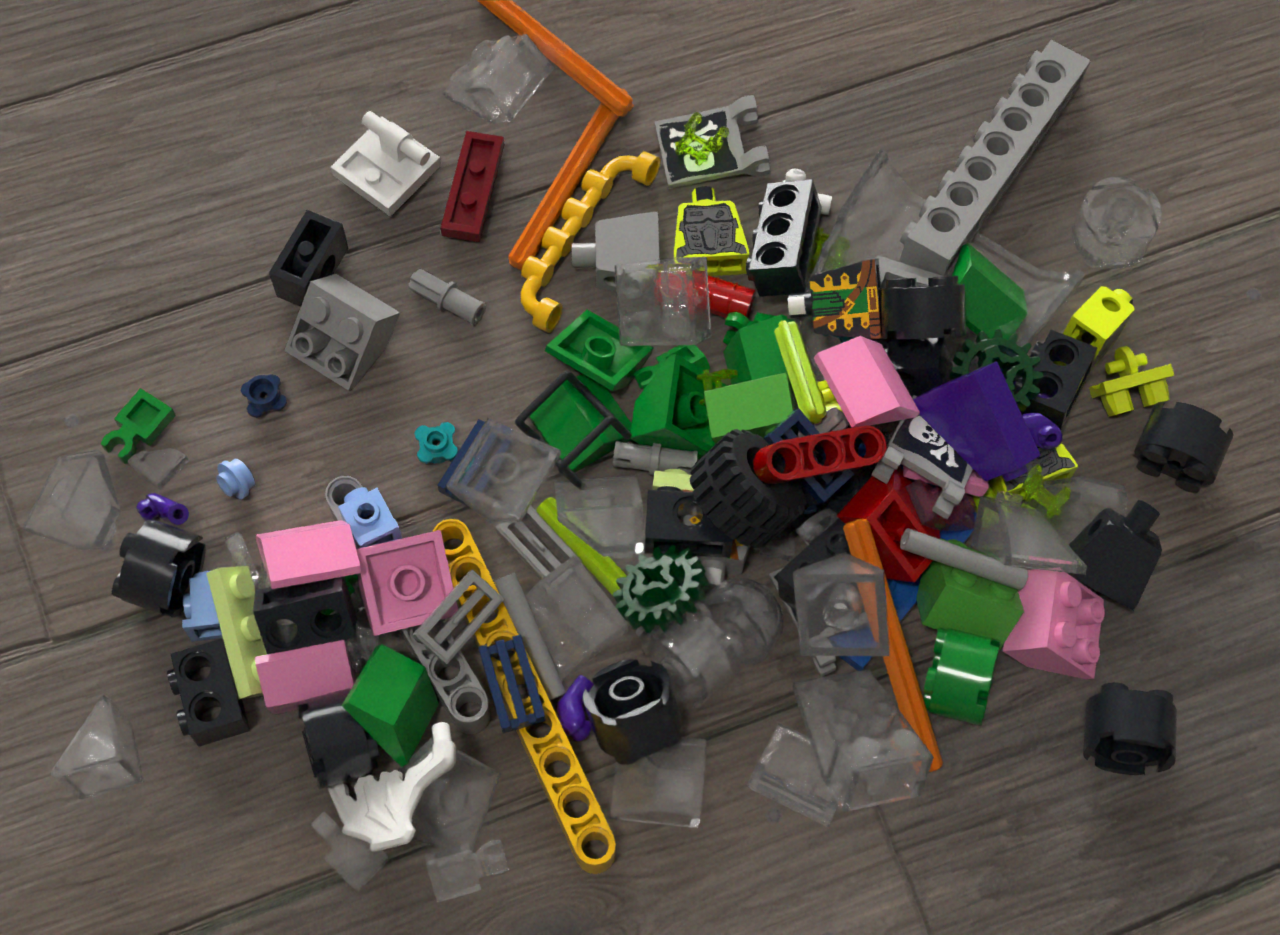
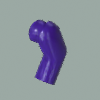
[1022,413,1063,449]
[136,493,189,525]
[557,675,594,741]

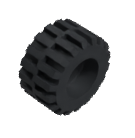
[690,429,806,548]

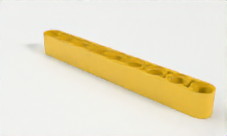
[433,519,616,874]

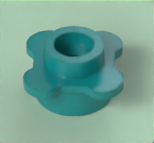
[414,422,458,464]

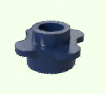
[241,374,287,418]

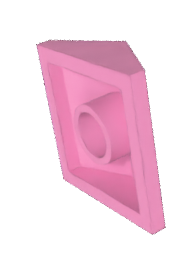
[814,336,920,428]
[256,520,361,589]
[356,530,458,636]
[255,640,356,715]

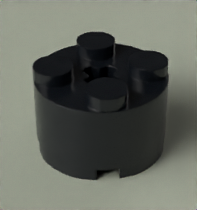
[880,276,966,339]
[1134,401,1234,493]
[112,520,206,618]
[583,659,682,765]
[1083,682,1177,775]
[296,688,379,789]

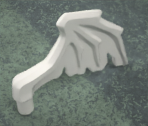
[327,722,456,852]

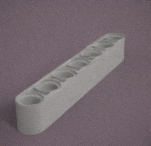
[325,476,491,734]

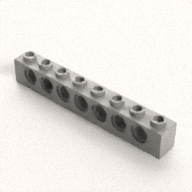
[899,40,1091,276]

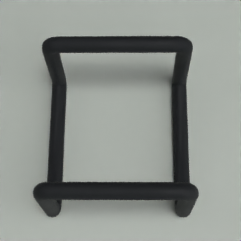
[515,371,631,488]

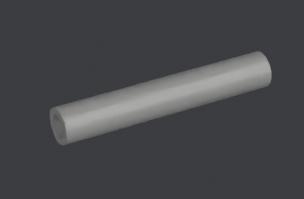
[900,528,1028,590]
[495,572,566,700]

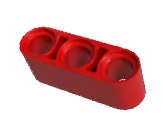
[753,426,886,484]

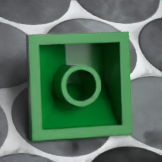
[630,354,728,459]

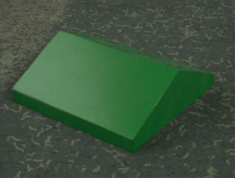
[952,243,1028,340]
[545,309,654,391]
[723,314,789,385]
[529,374,632,473]
[342,644,439,767]

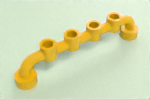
[520,151,660,333]

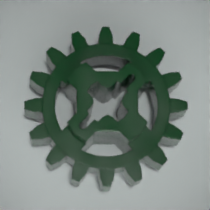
[949,329,1043,412]
[613,545,709,633]

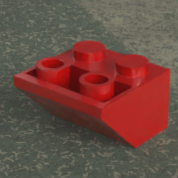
[836,465,940,582]

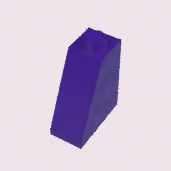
[913,361,1041,481]

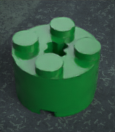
[923,628,1001,726]

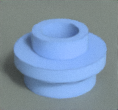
[216,459,255,499]

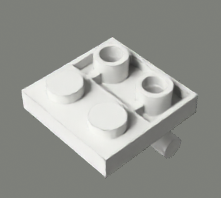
[331,111,441,216]

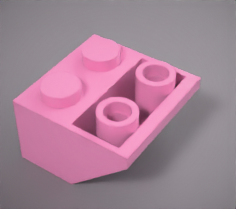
[1003,566,1105,679]

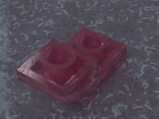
[905,479,978,531]

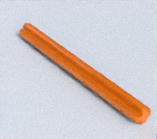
[477,0,634,117]
[508,89,628,271]
[843,519,943,773]

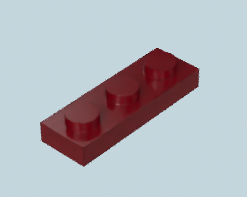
[440,131,504,242]

